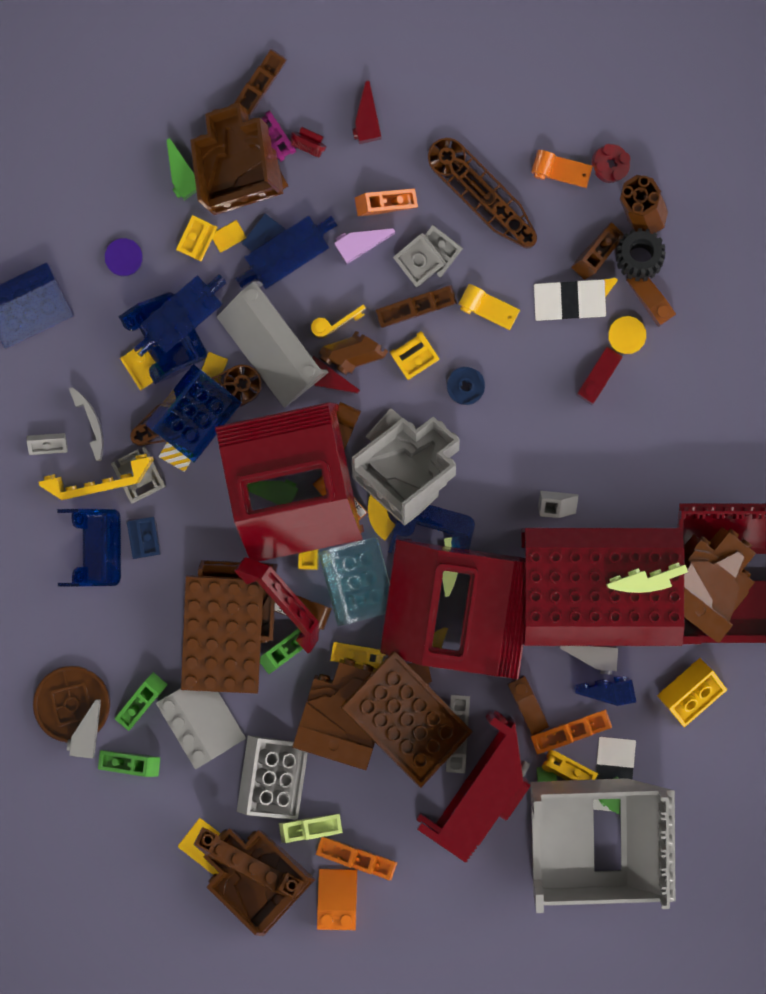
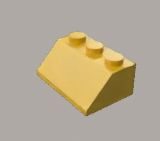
[657,658,727,727]

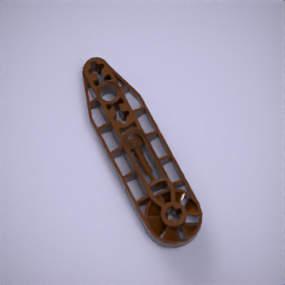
[428,138,537,249]
[130,365,262,446]

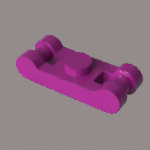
[261,110,297,162]

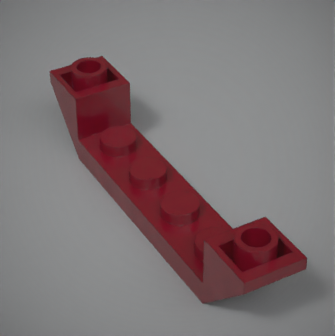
[234,557,319,653]

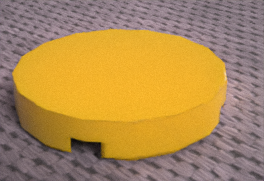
[608,316,646,354]

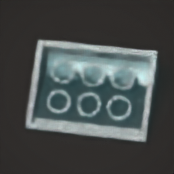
[318,536,390,626]

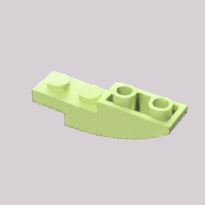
[606,563,688,593]

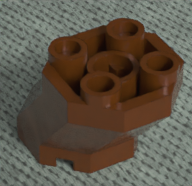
[620,175,668,234]
[319,331,388,375]

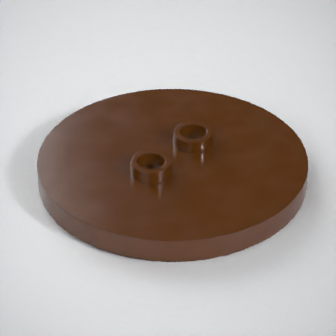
[33,666,111,743]

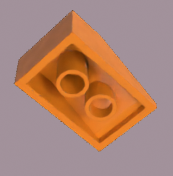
[317,869,357,931]

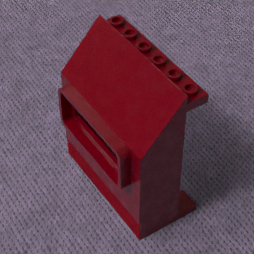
[215,403,364,562]
[677,503,766,644]
[380,538,526,679]
[416,710,531,863]

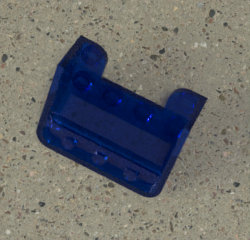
[118,292,207,384]

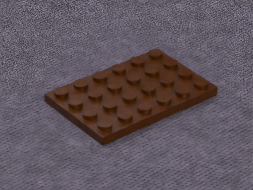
[181,575,263,694]
[340,651,473,788]

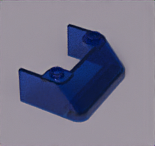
[388,505,475,574]
[57,509,121,587]

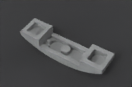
[69,387,104,461]
[446,695,470,773]

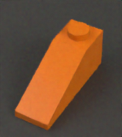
[355,189,418,216]

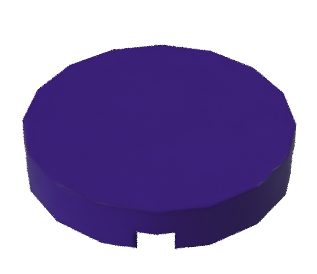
[105,238,143,277]

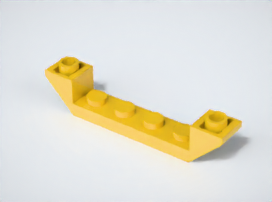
[39,454,154,500]

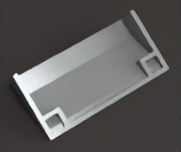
[217,281,329,408]

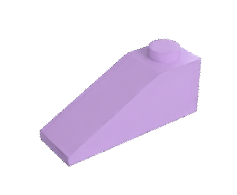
[334,228,395,264]

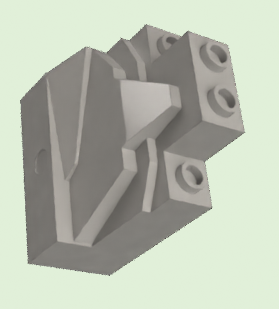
[352,417,460,526]

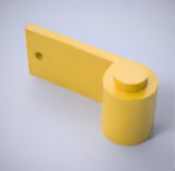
[458,284,520,331]
[311,305,366,338]

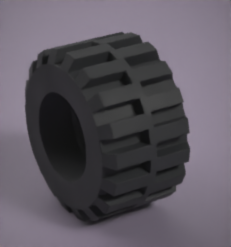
[616,228,666,281]

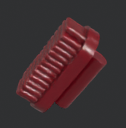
[290,127,327,158]

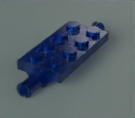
[235,215,338,290]
[133,274,227,357]

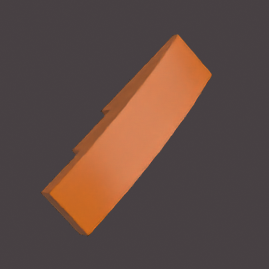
[531,709,612,755]
[315,837,398,881]

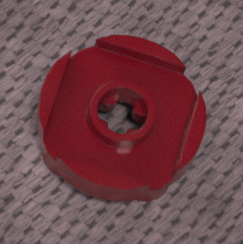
[592,144,631,183]

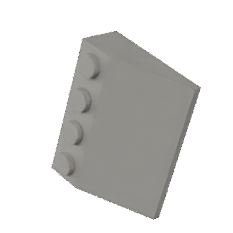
[156,688,246,770]
[237,735,308,820]

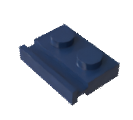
[126,517,161,559]

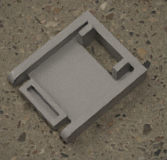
[111,446,166,504]

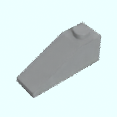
[559,646,618,674]
[67,699,101,758]

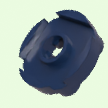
[447,367,485,405]

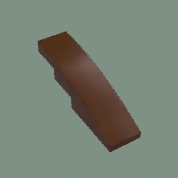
[234,49,287,118]
[376,285,457,328]

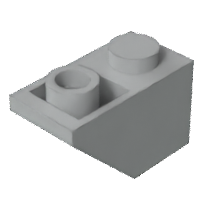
[538,491,579,518]

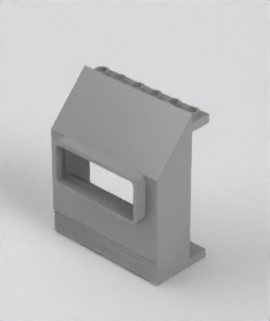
[531,779,676,913]

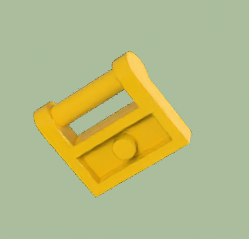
[389,331,440,380]

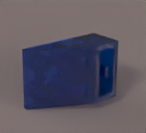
[572,675,636,706]

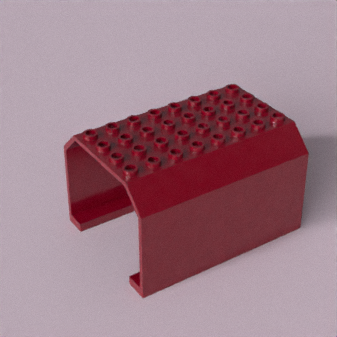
[521,528,684,646]

